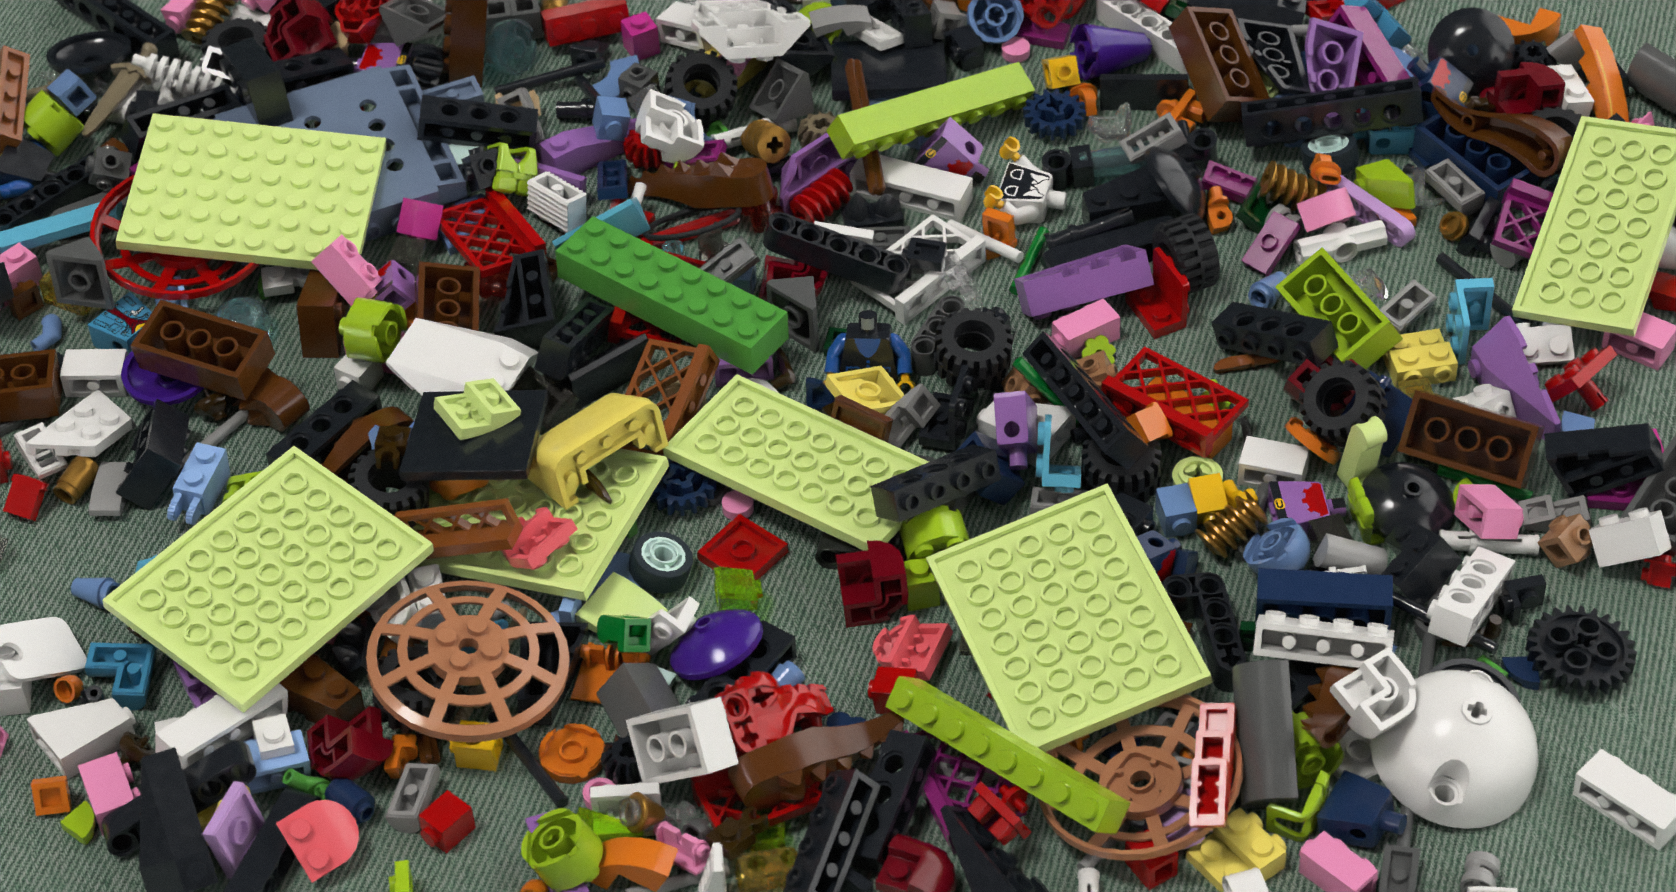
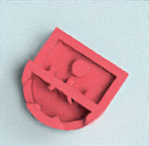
[502,507,578,570]
[872,615,953,681]
[276,800,359,883]

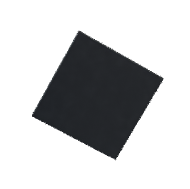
[831,37,947,101]
[399,390,549,481]

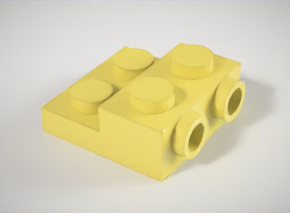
[1382,329,1458,389]
[825,365,904,415]
[1186,807,1287,892]

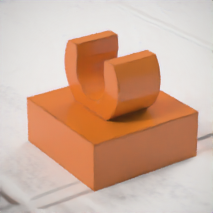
[31,775,72,816]

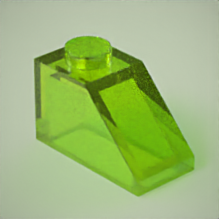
[713,567,763,611]

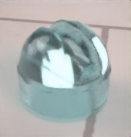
[661,240,686,256]

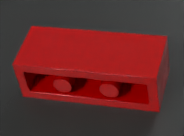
[540,0,629,47]

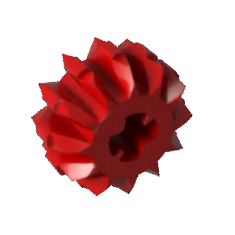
[624,129,665,171]

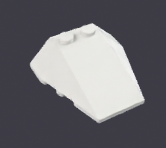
[691,0,810,63]
[386,318,538,395]

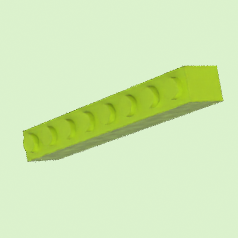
[826,62,1035,160]
[885,676,1131,834]

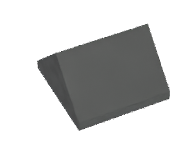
[379,0,450,47]
[748,58,815,124]
[46,236,115,310]
[766,276,820,353]
[596,663,680,738]

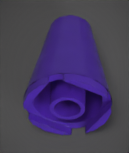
[1070,23,1152,81]

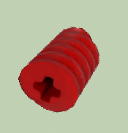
[789,167,853,224]

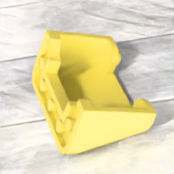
[528,393,668,510]

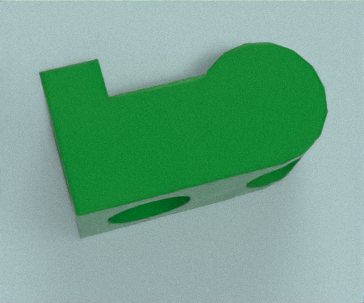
[597,614,651,652]

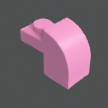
[1296,187,1356,233]

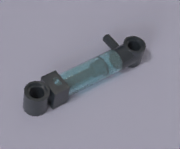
[1042,120,1217,190]

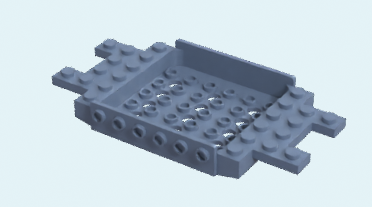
[212,64,513,267]

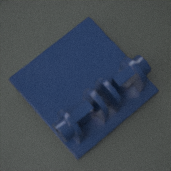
[1341,370,1412,458]

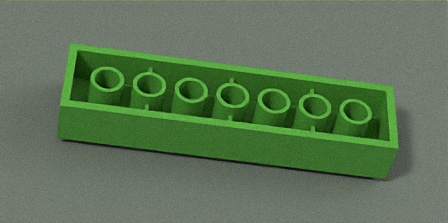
[555,216,789,374]

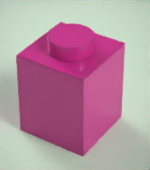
[620,11,660,61]
[396,197,443,244]

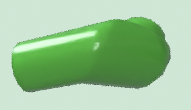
[283,768,331,800]

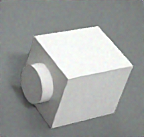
[334,355,384,390]

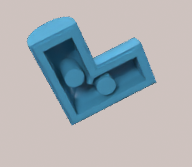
[1344,0,1412,49]
[85,643,157,710]

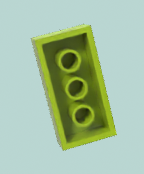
[1275,247,1403,370]

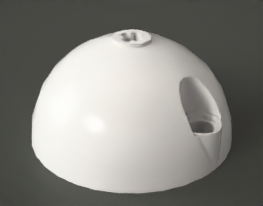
[1370,670,1538,829]

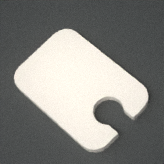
[0,617,87,683]

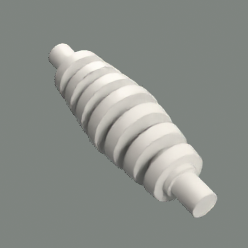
[131,53,237,95]

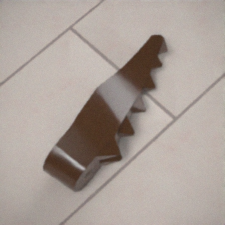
[1430,86,1573,177]
[628,153,775,208]
[231,367,310,431]
[321,406,414,483]
[1300,665,1359,749]
[728,711,905,811]

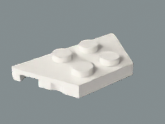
[25,390,132,457]

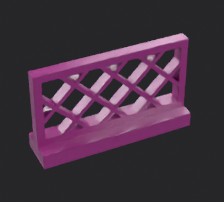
[1491,178,1553,259]
[902,729,1027,855]

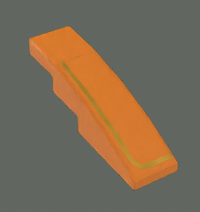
[1574,24,1629,122]

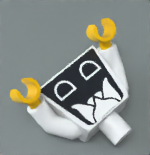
[983,136,1067,225]

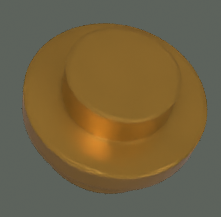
[1439,211,1469,241]

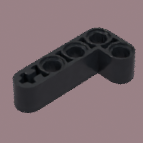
[1162,572,1246,692]

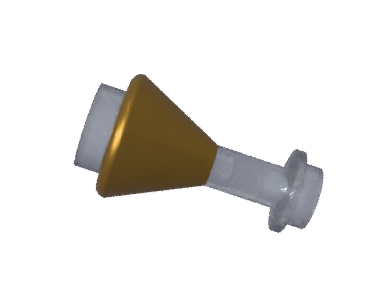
[619,792,696,834]

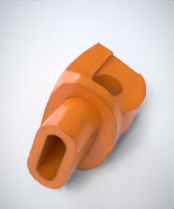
[1068,82,1098,116]
[1309,153,1341,185]
[1206,186,1233,234]
[384,733,418,779]

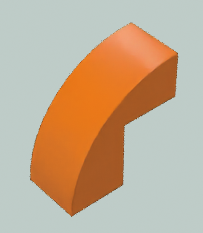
[1497,8,1562,46]
[591,837,678,892]

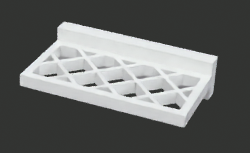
[851,214,986,325]

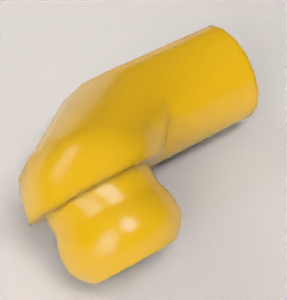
[1222,479,1258,508]

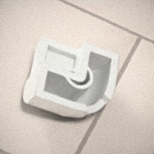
[635,89,704,163]
[1329,647,1417,739]

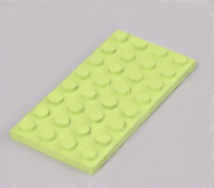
[1512,116,1676,337]
[663,374,929,551]

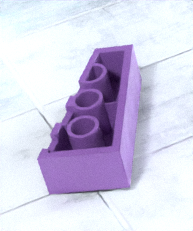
[1014,244,1154,320]

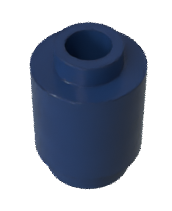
[325,778,375,825]

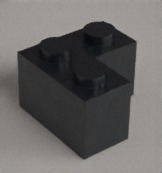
[1381,517,1463,605]

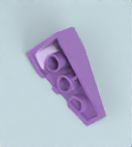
[1305,17,1364,117]
[534,118,637,175]
[1468,315,1561,440]

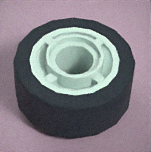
[1301,134,1359,175]
[629,531,693,594]

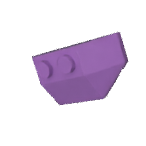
[779,133,858,216]

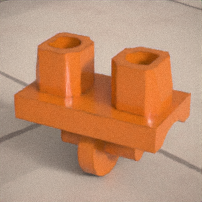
[1156,88,1206,133]

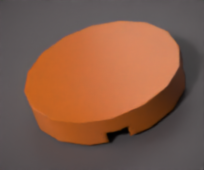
[1285,417,1342,465]
[538,723,605,784]

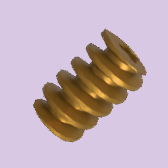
[181,0,235,45]
[740,119,791,164]
[1260,160,1327,211]
[1195,490,1268,558]

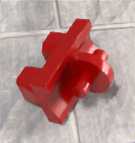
[967,781,1032,846]

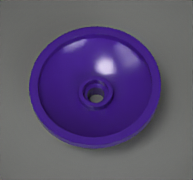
[121,351,204,405]
[670,608,763,680]

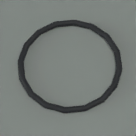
[643,207,742,241]

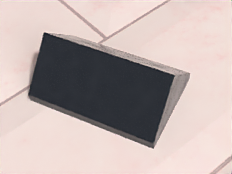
[1100,74,1188,110]
[548,333,649,411]

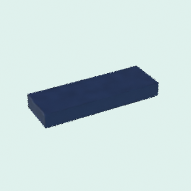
[597,159,628,201]

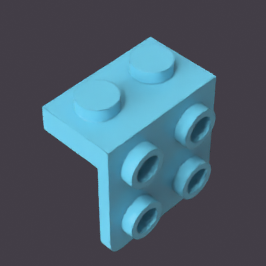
[1446,278,1494,365]
[1036,414,1081,493]

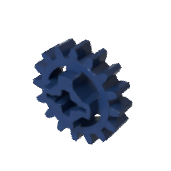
[1023,89,1086,141]
[650,458,717,516]

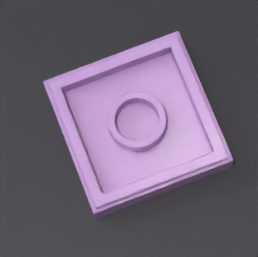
[202,781,265,879]

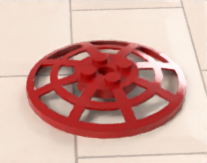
[90,175,259,300]

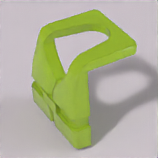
[487,142,538,197]
[1347,477,1385,545]
[1266,770,1330,842]

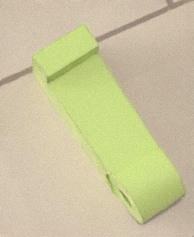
[1337,416,1388,488]

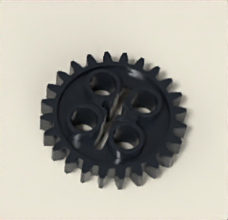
[1525,605,1637,697]

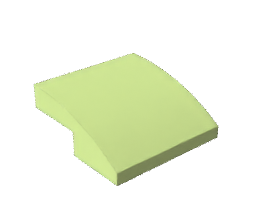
[434,378,521,440]
[575,572,668,650]

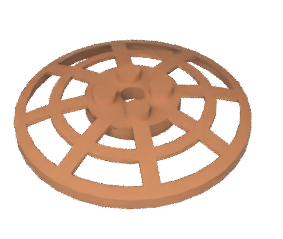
[366,580,569,742]
[1038,694,1243,861]

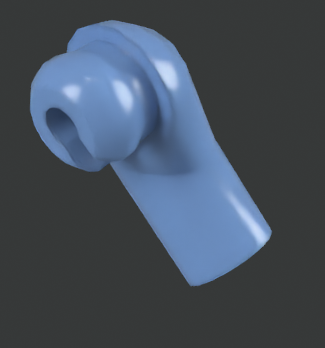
[30,314,62,351]

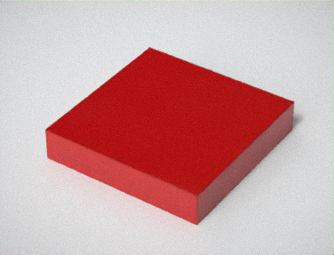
[697,514,789,590]

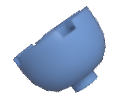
[966,0,1024,45]
[1243,518,1311,575]

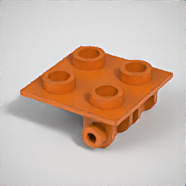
[571,642,651,704]

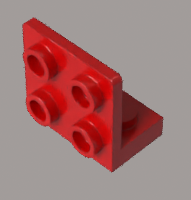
[1125,247,1190,339]

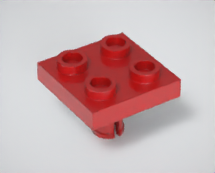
[1544,345,1618,412]

